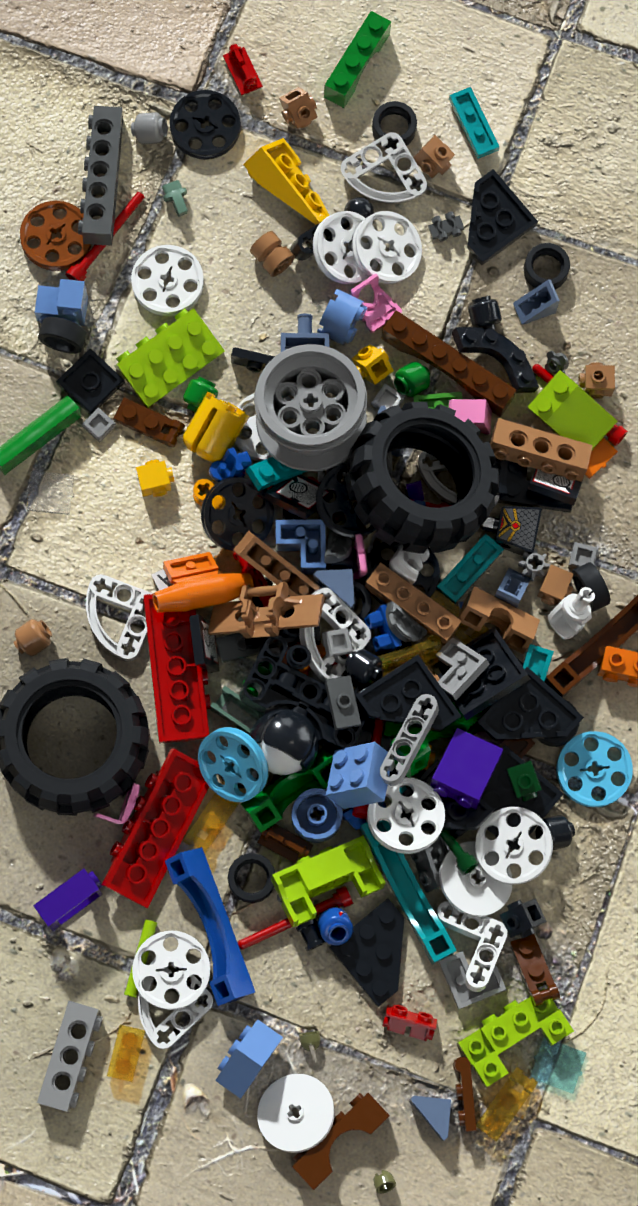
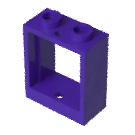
[33,868,103,931]

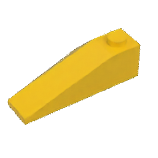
[243,138,330,225]

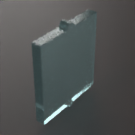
[530,1037,586,1094]

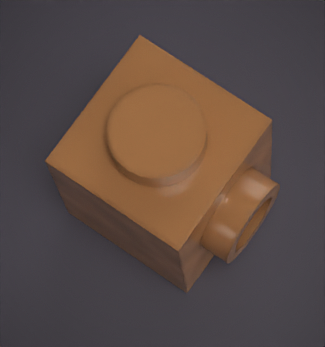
[537,564,574,606]

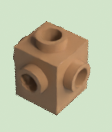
[279,87,318,128]
[413,135,455,178]
[578,362,615,399]

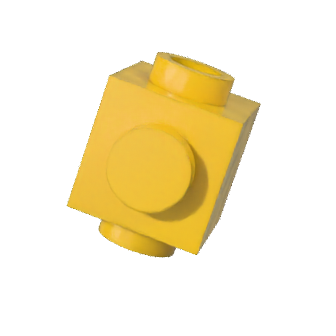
[136,459,174,497]

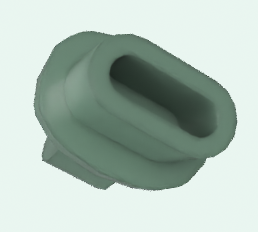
[162,180,188,217]

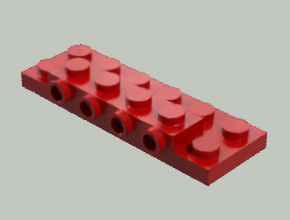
[143,594,211,744]
[101,748,209,909]

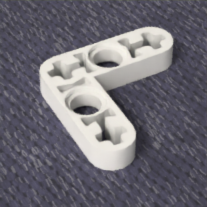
[436,901,508,992]

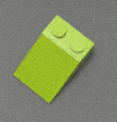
[528,370,618,450]

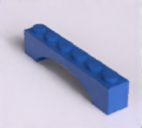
[165,847,256,1006]

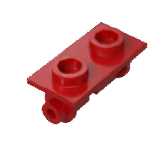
[223,44,263,96]
[382,1005,437,1041]

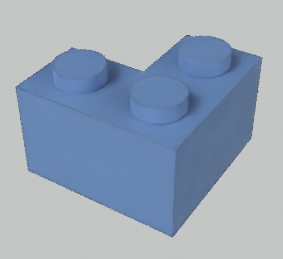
[35,279,88,326]
[275,519,326,575]
[215,1020,283,1099]

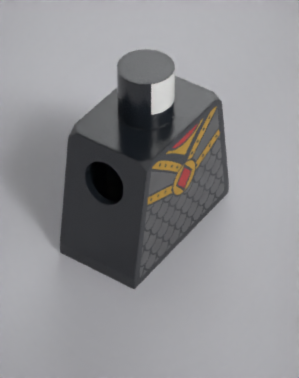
[482,506,542,556]

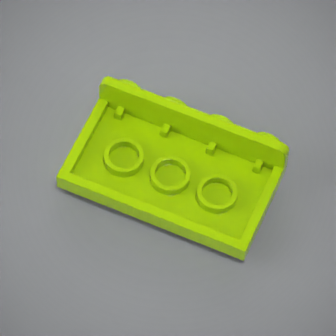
[114,308,225,408]

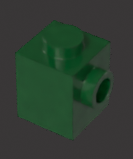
[506,761,542,802]

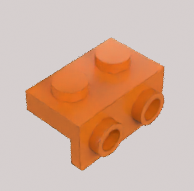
[597,646,638,688]

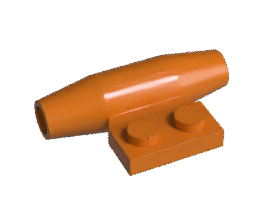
[152,552,254,612]

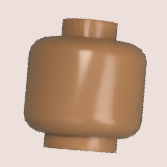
[14,619,52,656]

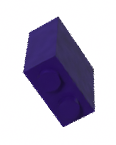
[430,728,503,809]

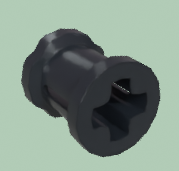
[296,918,326,951]

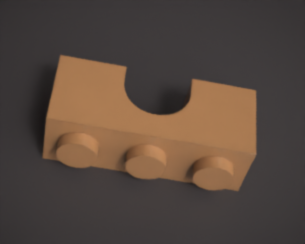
[458,586,540,654]

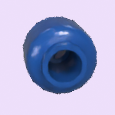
[317,907,353,946]

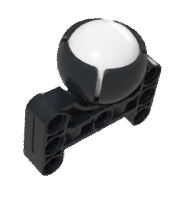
[239,635,368,775]

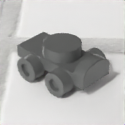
[428,212,464,242]

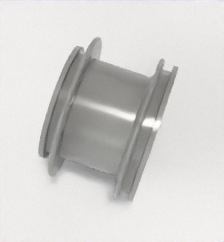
[254,344,367,471]

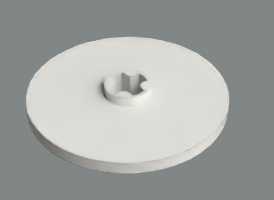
[439,841,512,917]
[257,1074,335,1153]

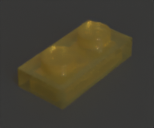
[107,1025,145,1082]

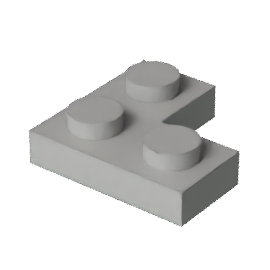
[436,637,490,700]
[438,951,507,1010]

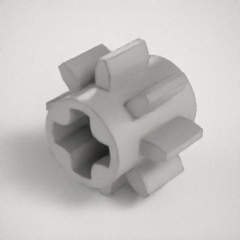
[518,549,550,581]

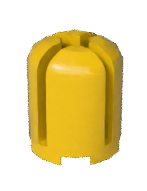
[183,392,250,462]

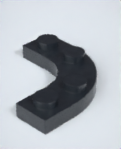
[452,327,539,393]

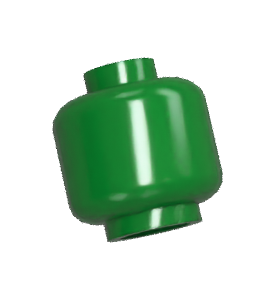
[394,362,430,397]
[183,376,218,412]

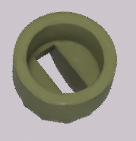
[299,1031,321,1051]
[373,1170,396,1194]

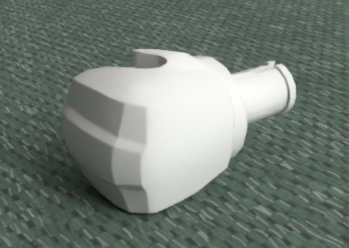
[389,544,430,585]
[548,587,595,640]

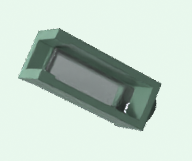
[210,686,265,735]

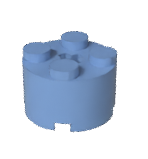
[317,289,368,345]
[291,788,343,843]

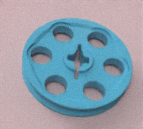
[198,727,268,802]
[556,731,633,807]

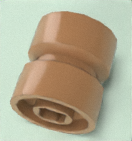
[250,231,295,277]

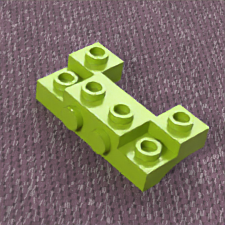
[271,835,386,928]
[457,987,574,1088]

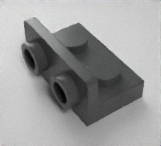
[410,835,450,892]

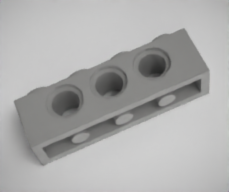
[37,1001,103,1112]

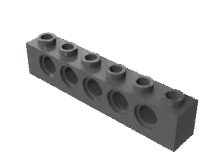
[78,106,124,246]

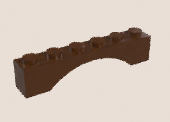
[381,310,516,417]
[544,595,638,698]

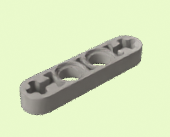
[380,694,439,786]

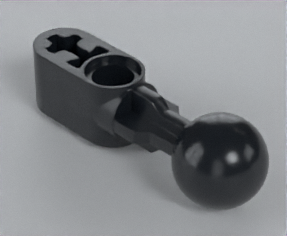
[290,197,374,261]

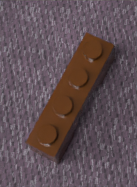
[292,1093,390,1190]

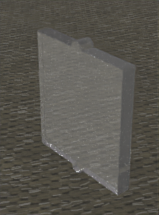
[26,471,74,515]

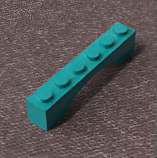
[360,820,457,965]

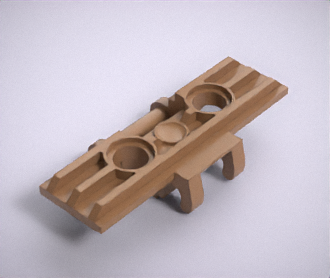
[208,582,325,639]

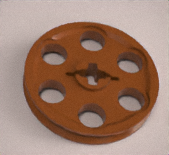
[20,201,91,271]

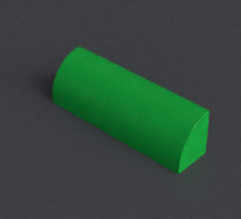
[0,396,82,475]

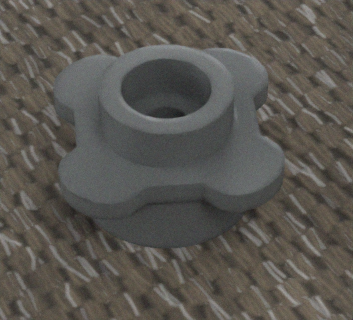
[545,351,569,374]

